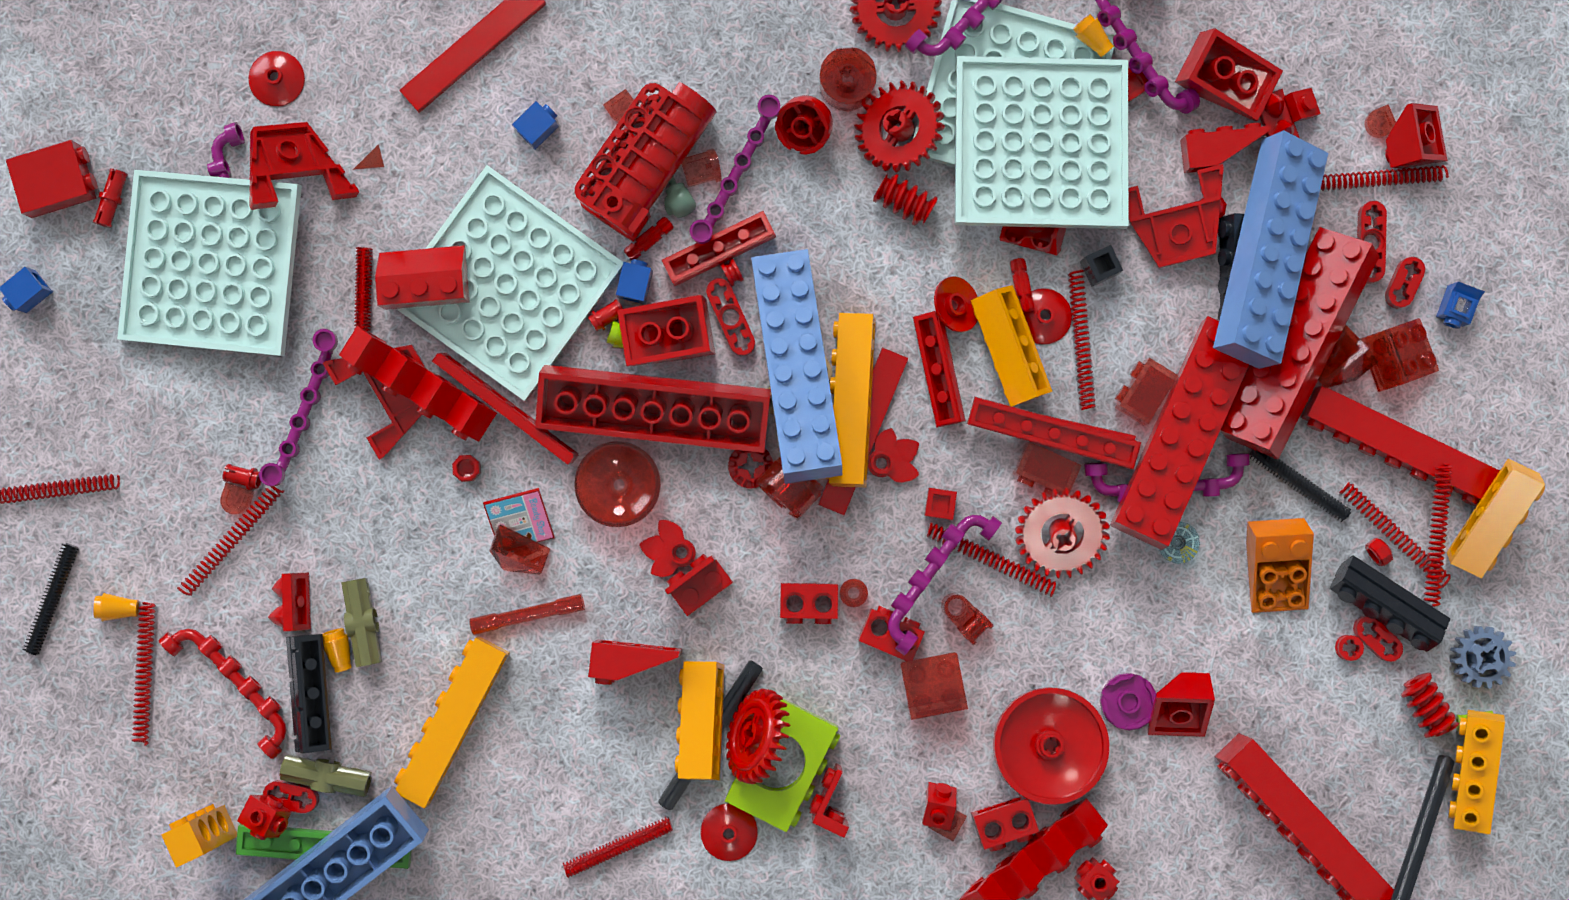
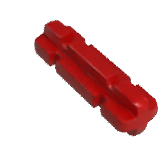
[624,217,674,260]
[1010,258,1035,313]

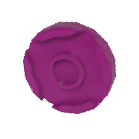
[1100,673,1156,731]

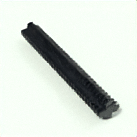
[1250,450,1351,523]
[22,543,79,655]

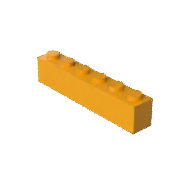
[825,313,876,488]
[394,637,510,809]

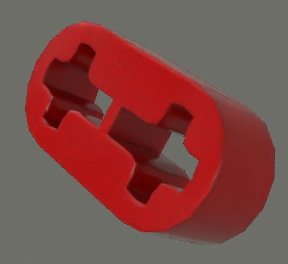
[1385,257,1426,309]
[1353,616,1403,662]
[263,780,319,813]

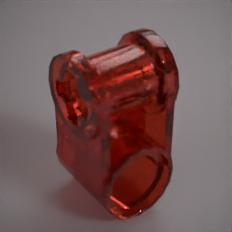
[941,593,994,646]

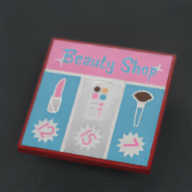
[483,488,555,552]

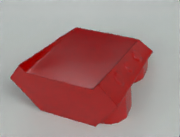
[999,226,1066,256]

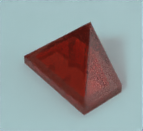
[489,524,550,575]

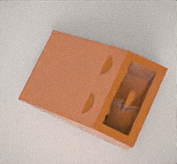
[1246,518,1314,613]

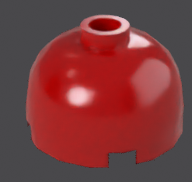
[775,95,833,155]

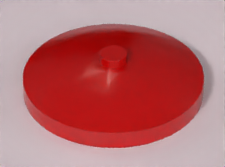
[993,687,1109,804]

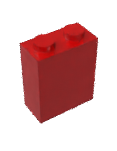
[6,140,98,218]

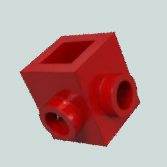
[237,795,292,840]
[1074,857,1120,900]

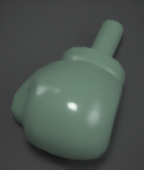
[664,176,696,218]

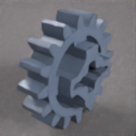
[1450,626,1516,688]

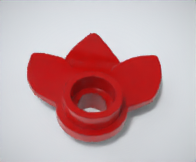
[868,428,919,483]
[639,520,696,577]

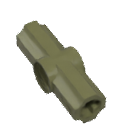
[341,578,382,667]
[280,755,372,797]

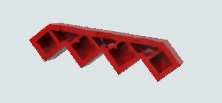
[339,326,497,442]
[959,798,1108,900]

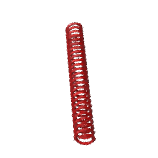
[1321,165,1449,191]
[1068,270,1096,410]
[1423,463,1453,607]
[0,474,120,504]
[1339,482,1451,588]
[177,486,284,596]
[927,523,1056,597]
[132,602,156,746]

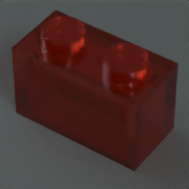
[1115,357,1179,426]
[1012,442,1082,497]

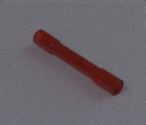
[469,593,585,635]

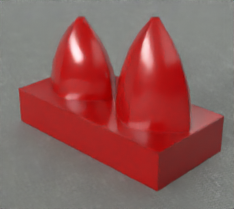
[1260,89,1300,138]
[268,572,311,631]

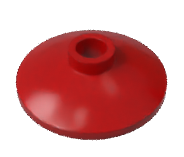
[248,51,305,107]
[934,276,978,332]
[1023,288,1072,345]
[701,803,758,861]

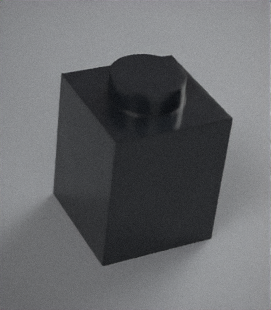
[1080,245,1123,287]

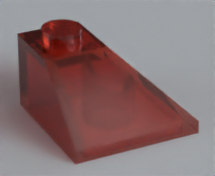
[1318,325,1378,388]

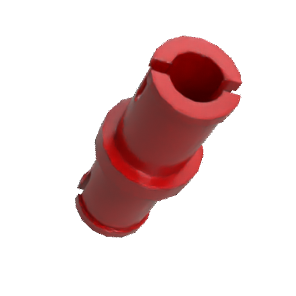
[93,168,128,228]

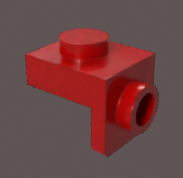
[922,782,957,830]

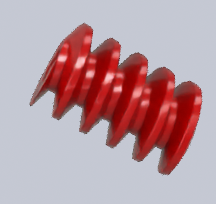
[873,173,938,226]
[1400,673,1460,738]

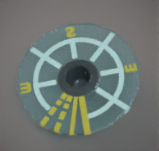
[1159,521,1200,564]

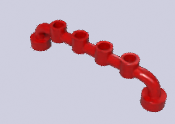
[158,629,287,759]

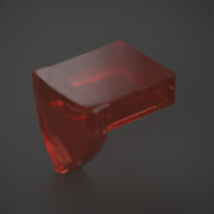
[682,148,722,187]

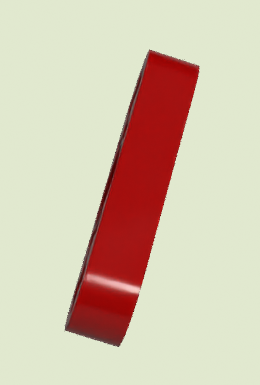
[1357,201,1387,284]
[706,278,755,356]

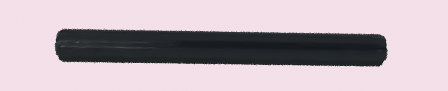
[658,660,763,811]
[1390,755,1455,900]

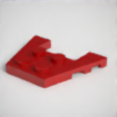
[249,122,359,210]
[1128,164,1224,268]
[323,345,426,460]

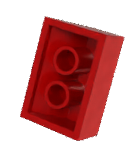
[375,245,470,310]

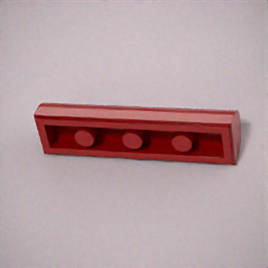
[662,211,776,287]
[913,311,966,428]

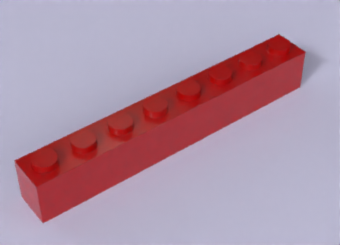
[1301,385,1500,506]

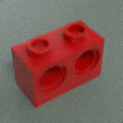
[780,583,838,624]
[857,606,925,664]
[971,796,1039,852]

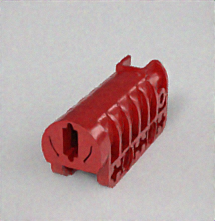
[575,82,717,242]

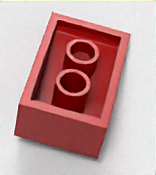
[1175,28,1283,121]
[617,295,716,367]
[588,639,682,685]

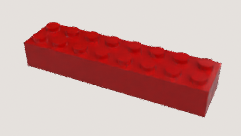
[1220,227,1380,460]
[1110,316,1249,550]
[535,365,771,453]
[1214,733,1394,900]

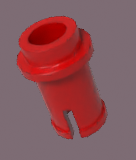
[588,299,623,331]
[222,464,261,490]

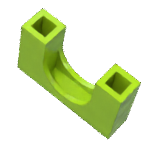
[725,698,841,832]

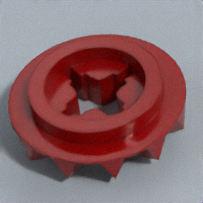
[728,449,774,489]

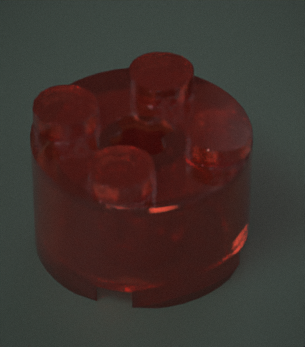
[819,47,877,112]
[756,456,824,520]

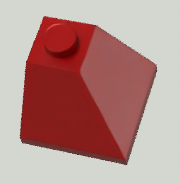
[1385,103,1448,168]
[1148,672,1215,737]

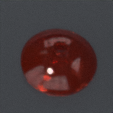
[574,441,661,527]

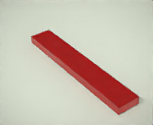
[399,0,546,113]
[818,347,908,516]
[432,353,579,465]
[967,396,1142,470]

